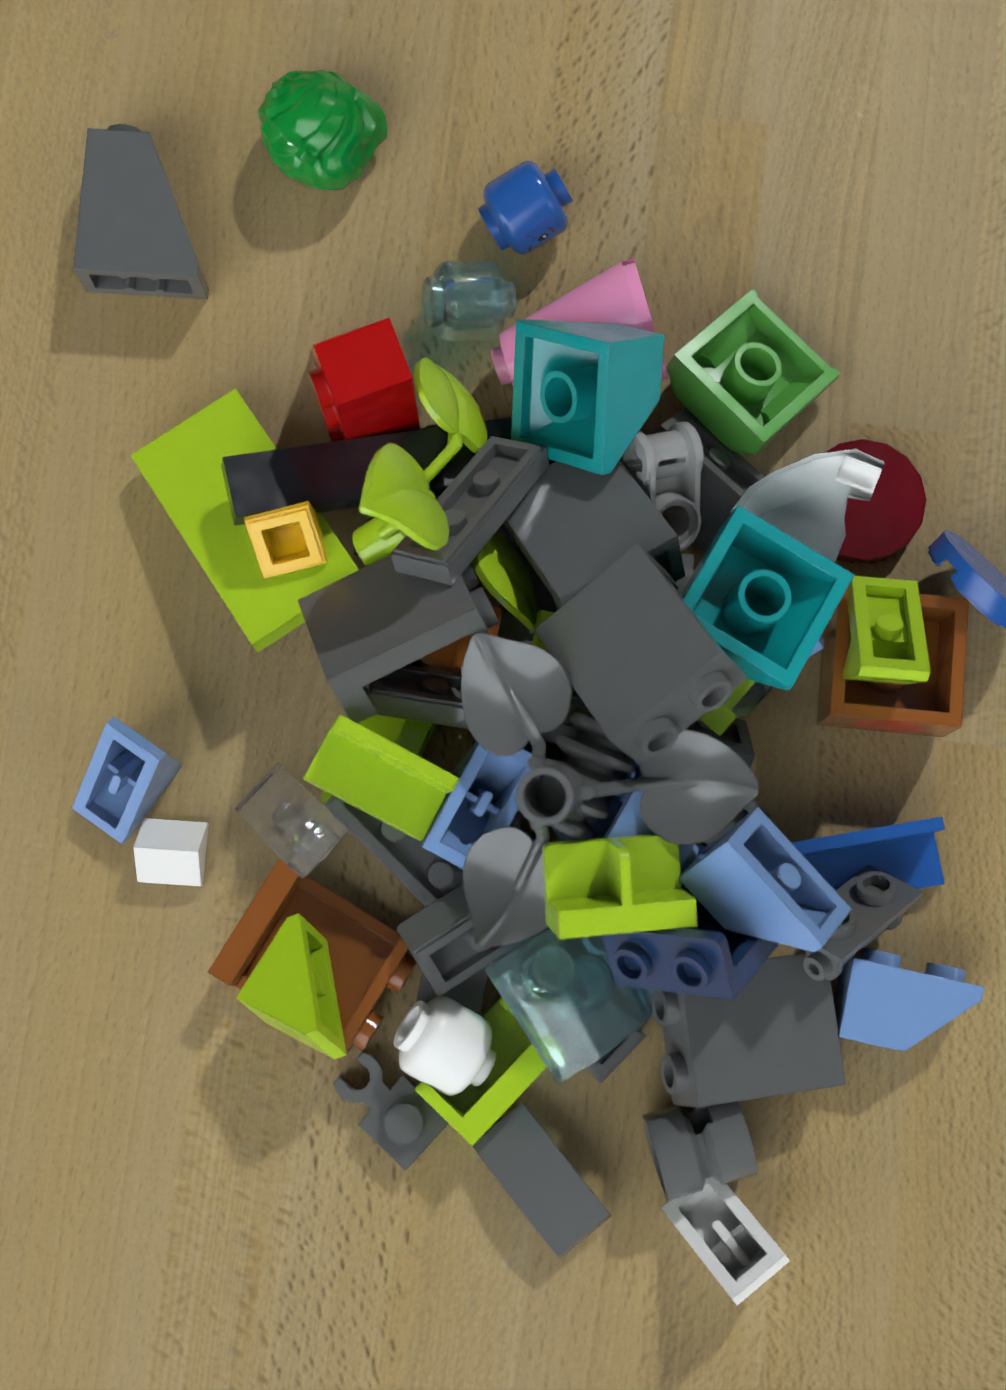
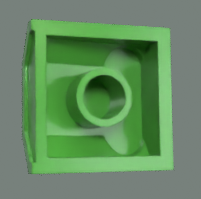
[666,289,841,455]

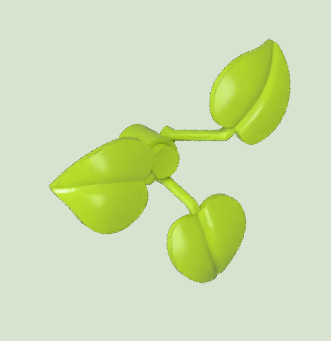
[352,357,538,634]

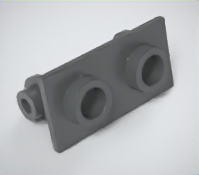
[803,865,923,981]

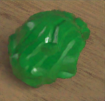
[258,70,387,190]

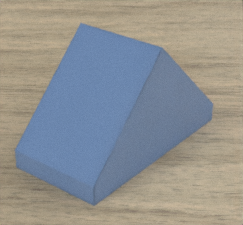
[72,717,183,845]
[421,741,532,870]

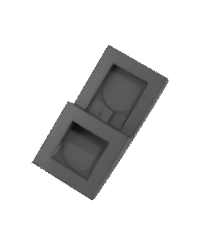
[472,1103,611,1259]

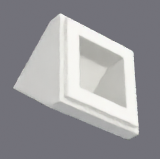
[133,818,209,887]

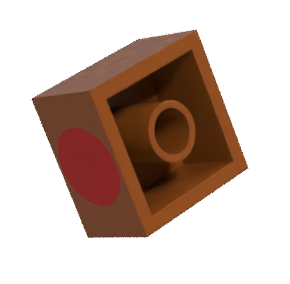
[817,587,969,737]

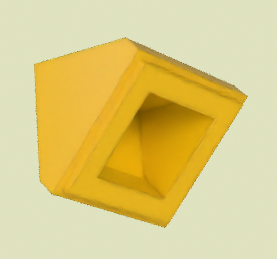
[244,501,327,579]

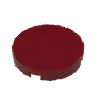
[825,439,927,564]

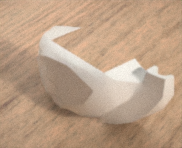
[698,449,885,721]

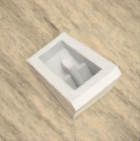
[661,1177,790,1306]

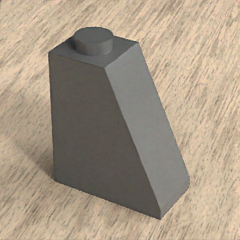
[73,124,209,299]

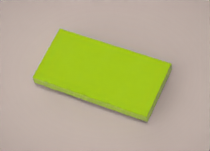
[130,388,359,653]

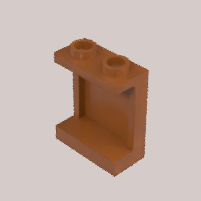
[208,859,417,1054]

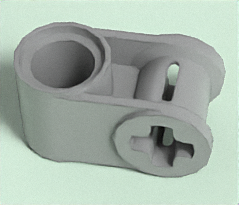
[620,421,704,551]

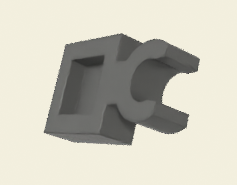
[333,1051,449,1171]

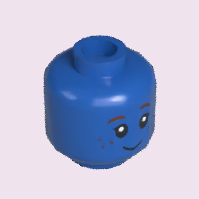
[478,161,573,255]

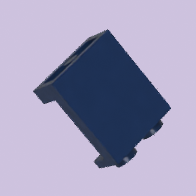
[601,846,779,1000]

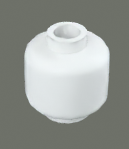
[394,996,496,1096]

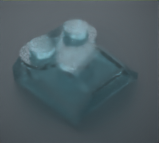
[484,927,653,1083]

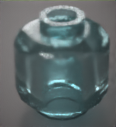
[422,259,516,342]

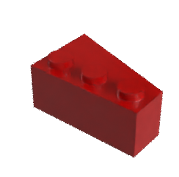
[308,317,420,442]

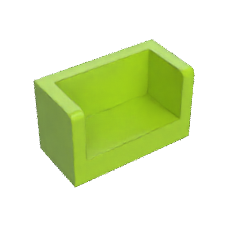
[415,991,565,1146]

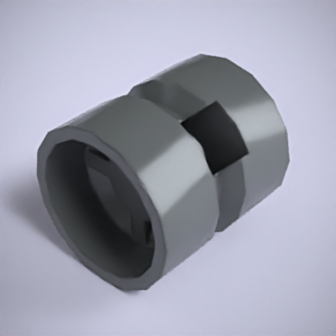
[642,1101,758,1201]

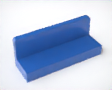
[792,817,945,891]

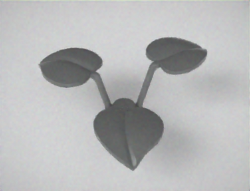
[461,633,759,947]

